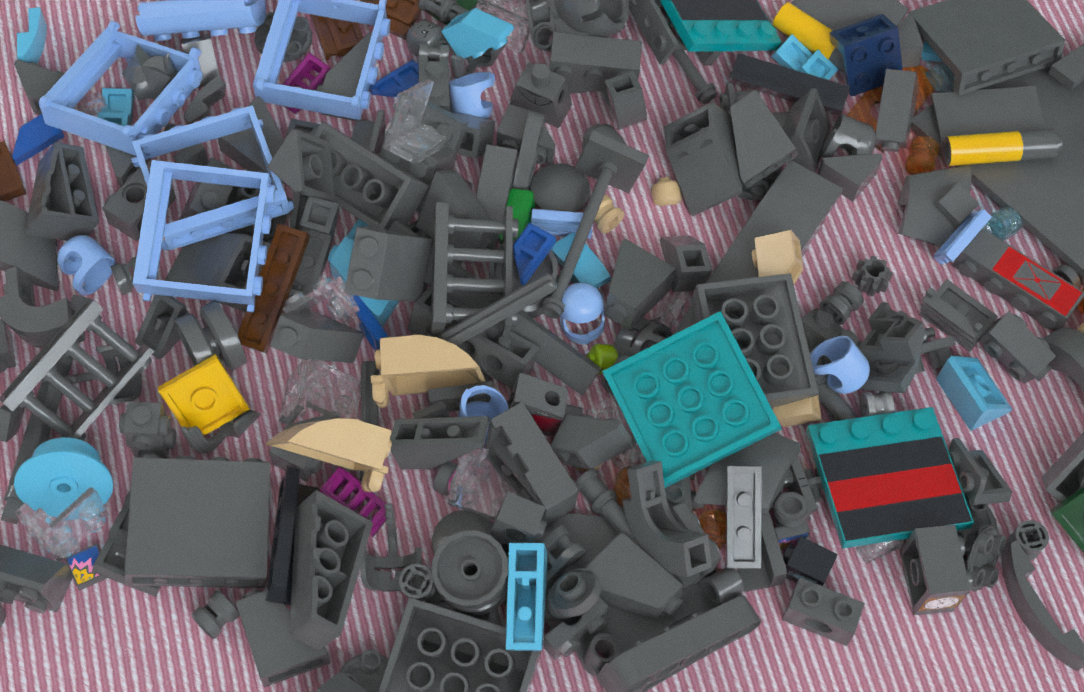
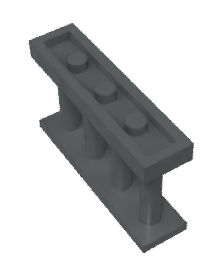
[629,0,723,65]
[431,202,518,338]
[0,298,154,441]

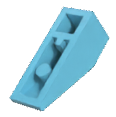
[506,543,547,651]

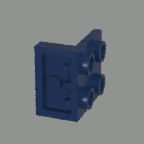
[829,14,903,97]

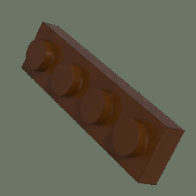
[238,224,310,354]

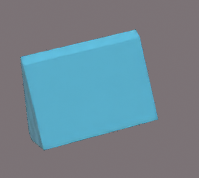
[936,356,1013,431]

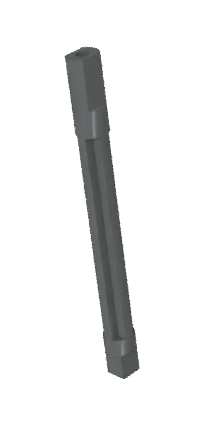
[1,295,87,525]

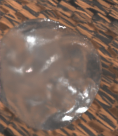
[78,92,110,117]

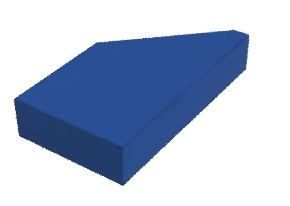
[512,222,556,285]

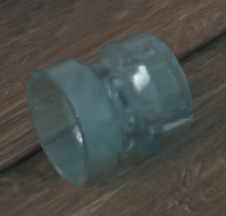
[983,207,1022,241]

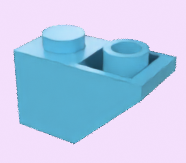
[441,8,514,59]

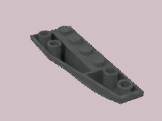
[0,545,73,613]

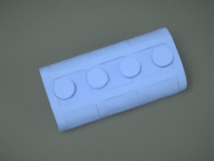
[135,0,266,41]

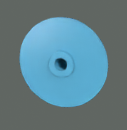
[14,437,113,518]

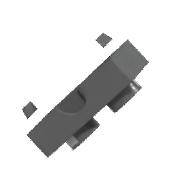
[543,597,609,661]

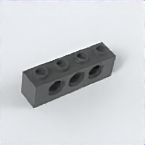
[407,286,540,389]

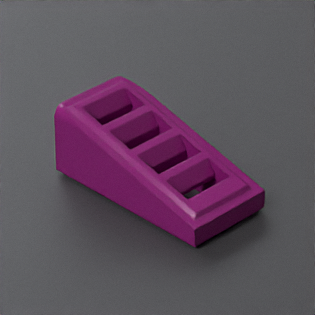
[282,52,332,115]
[319,467,386,537]

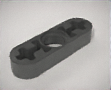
[512,111,546,191]

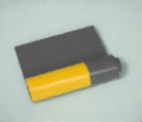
[772,0,909,73]
[930,85,1063,166]

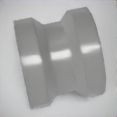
[860,391,895,417]

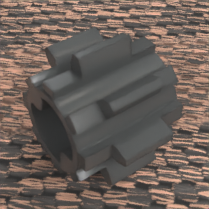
[852,256,893,297]

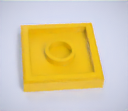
[158,354,250,436]

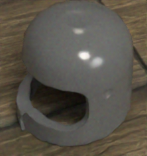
[821,114,877,158]

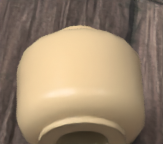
[651,177,682,207]

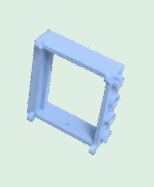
[253,0,391,120]
[39,21,203,156]
[131,105,294,251]
[132,160,275,313]

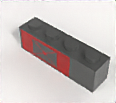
[952,228,1084,331]

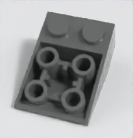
[664,102,742,216]
[179,158,293,243]
[164,233,271,312]

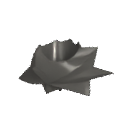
[122,44,178,101]

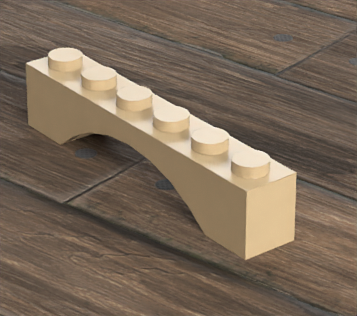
[752,230,821,427]

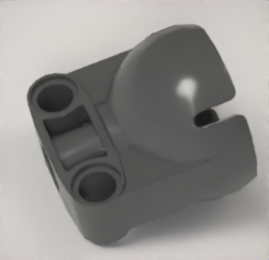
[525,0,629,53]

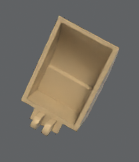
[371,335,486,408]
[265,418,392,492]

